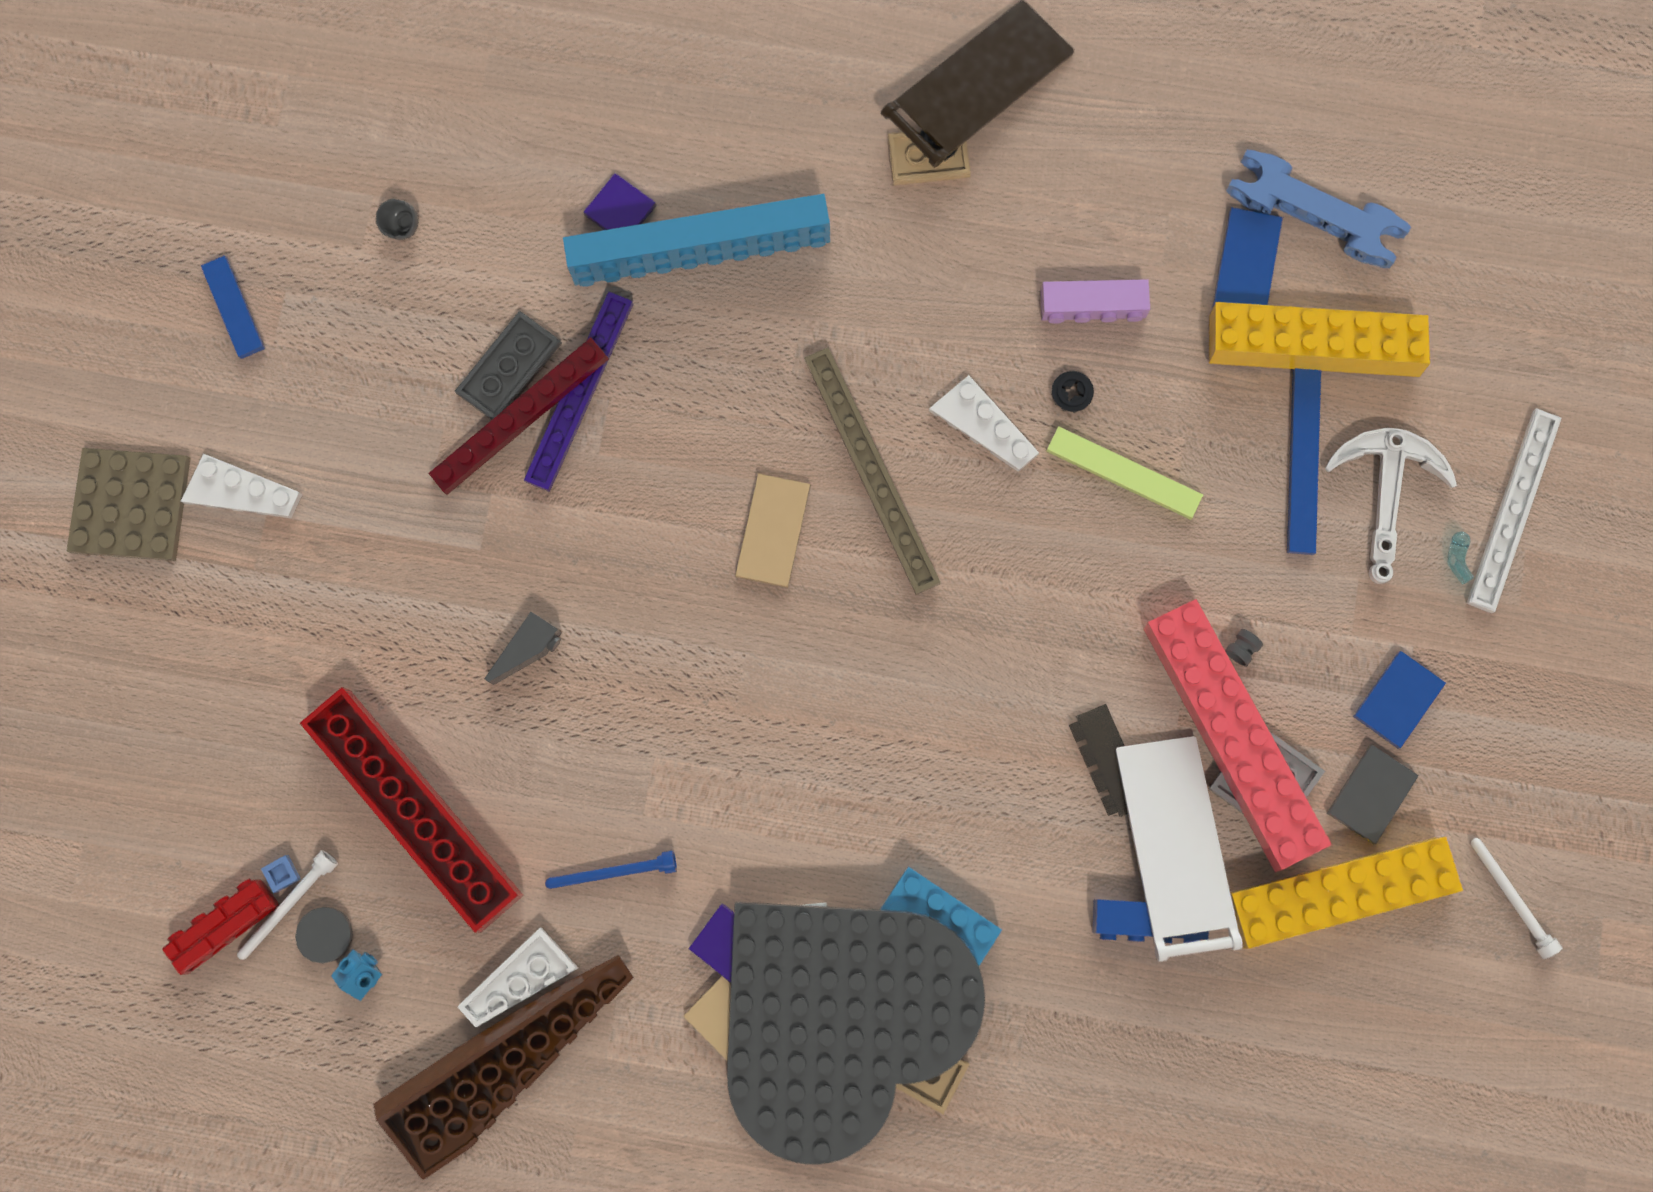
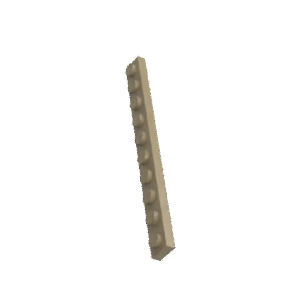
[805,347,941,595]

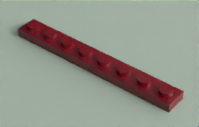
[428,337,609,495]

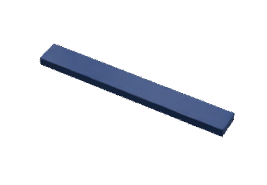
[1287,368,1321,555]

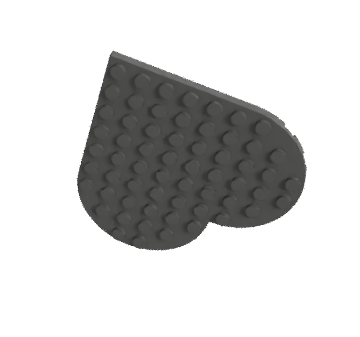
[727,902,985,1164]

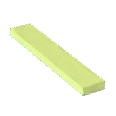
[1046,426,1203,520]

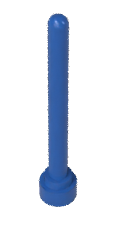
[545,850,677,889]

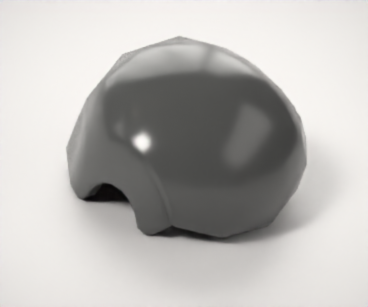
[376,199,419,240]

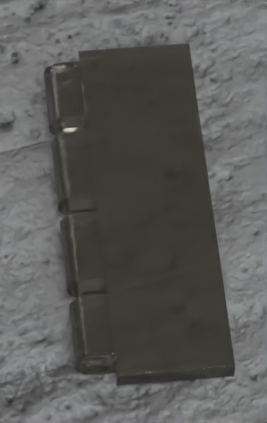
[1069,704,1128,817]

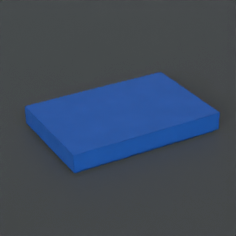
[1353,651,1446,749]

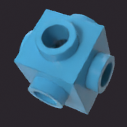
[331,949,382,1001]

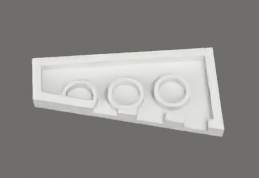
[929,375,1039,472]
[181,454,302,518]
[457,928,579,1027]

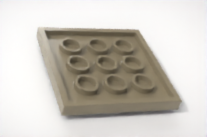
[67,448,191,561]

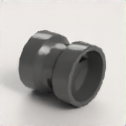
[1225,629,1263,667]

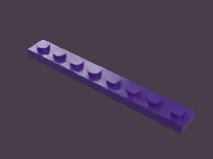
[524,291,634,492]

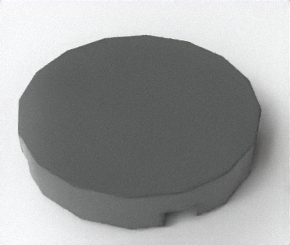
[295,907,353,963]

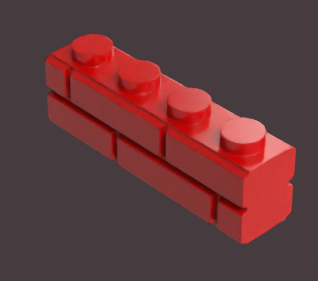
[162,878,280,975]

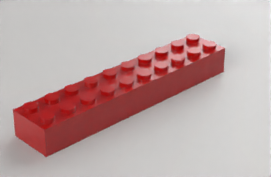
[299,687,524,933]

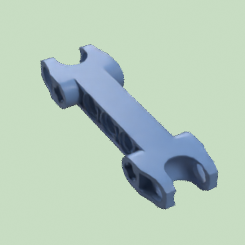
[1226,150,1411,268]

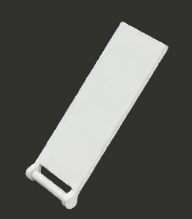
[1115,736,1242,962]

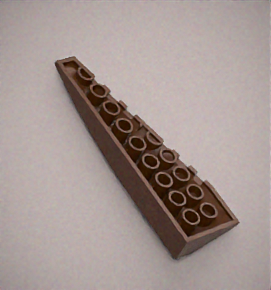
[373,955,634,1180]

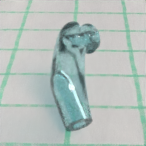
[1447,531,1474,584]

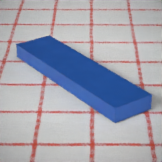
[201,255,265,359]

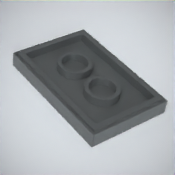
[1327,745,1419,844]

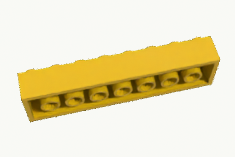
[1209,302,1430,377]
[1230,836,1463,949]

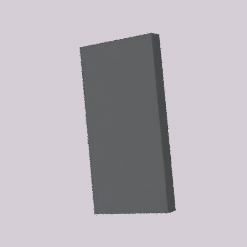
[454,311,562,420]

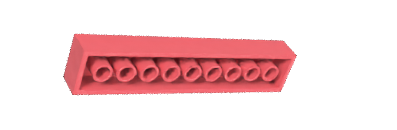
[1144,599,1332,873]

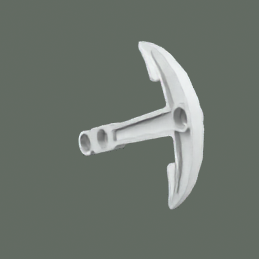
[1325,428,1457,584]

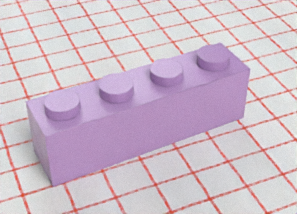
[1040,279,1150,324]

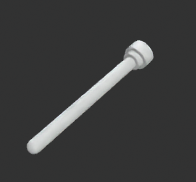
[1471,838,1562,959]
[237,850,338,960]

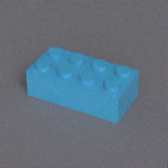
[880,867,1002,966]

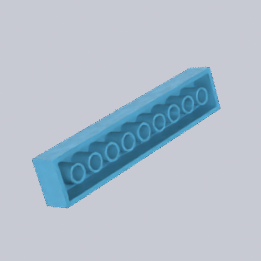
[563,193,830,287]

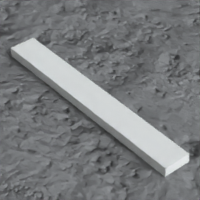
[1466,408,1562,613]

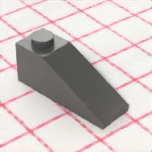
[484,612,561,685]

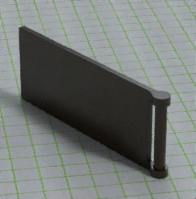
[880,0,1075,168]

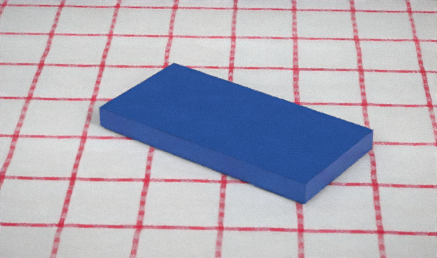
[1212,207,1283,308]

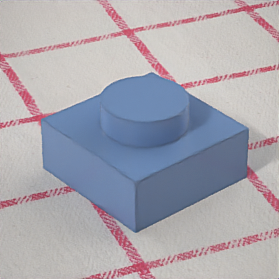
[261,855,301,893]

